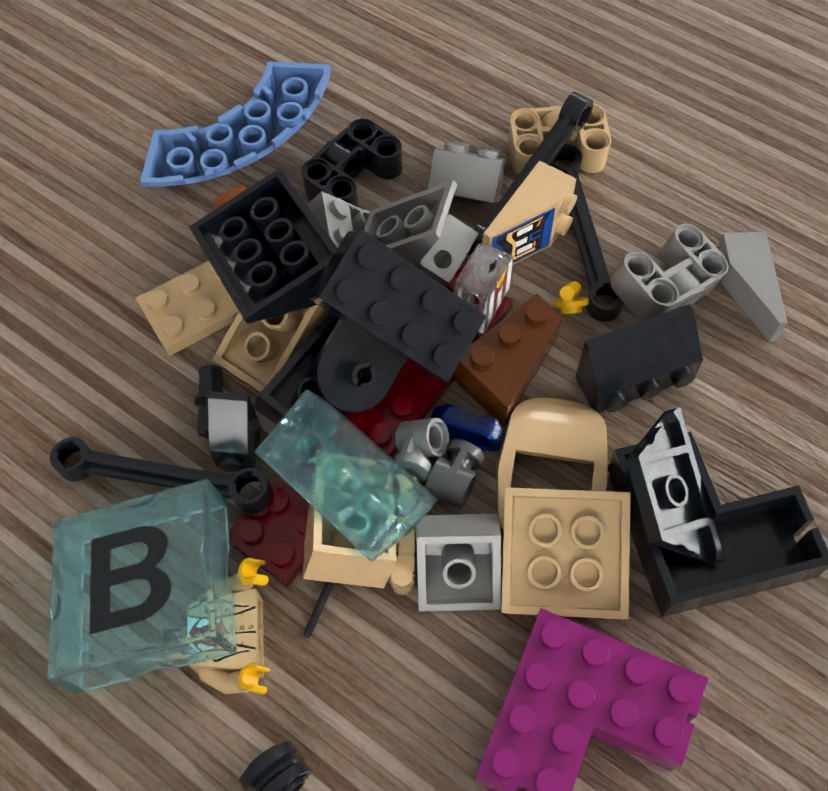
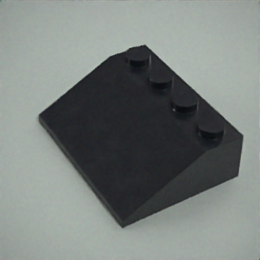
[189,168,337,324]

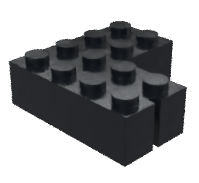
[608,431,828,617]

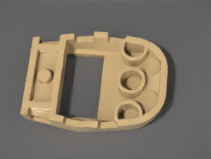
[495,398,608,537]

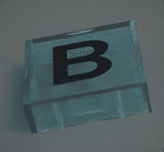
[47,479,237,694]

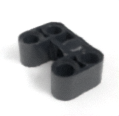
[301,118,403,207]

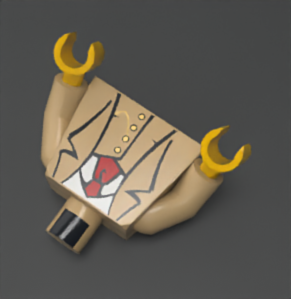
[164,558,270,695]

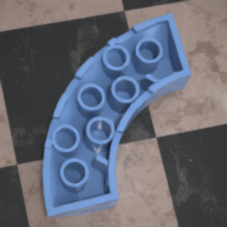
[140,61,331,187]

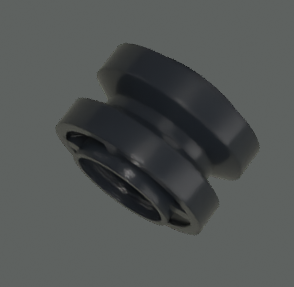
[238,740,312,791]

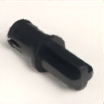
[194,365,222,439]

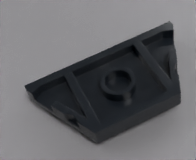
[626,407,725,564]

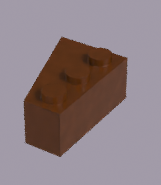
[454,294,563,428]

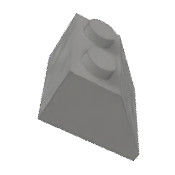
[416,514,501,612]

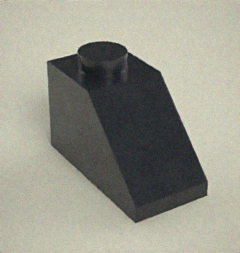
[208,391,262,472]

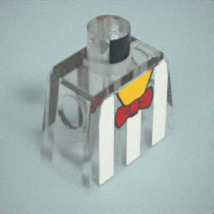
[454,243,513,334]

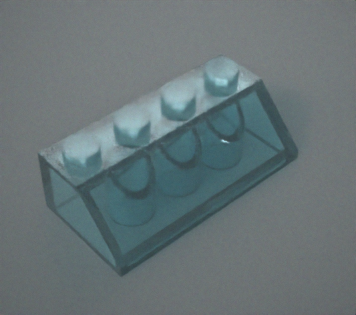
[255,389,438,562]

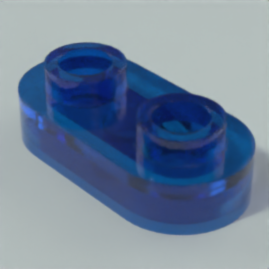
[430,404,505,452]

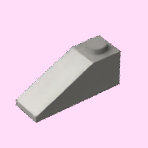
[717,231,788,342]

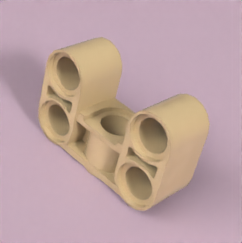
[508,103,611,175]

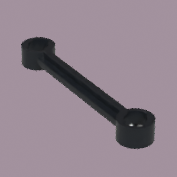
[467,91,594,262]
[550,144,624,322]
[50,437,273,514]

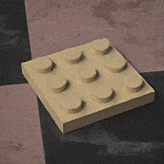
[501,487,630,620]

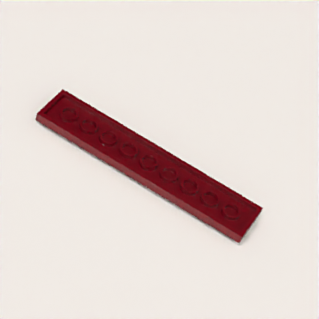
[224,268,513,588]

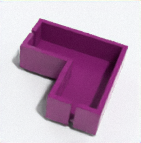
[474,608,709,791]

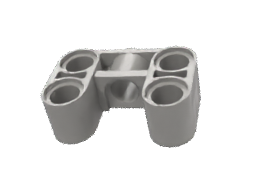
[610,223,729,321]

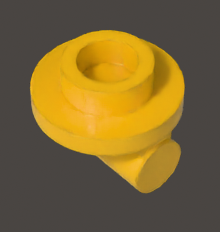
[553,281,589,314]

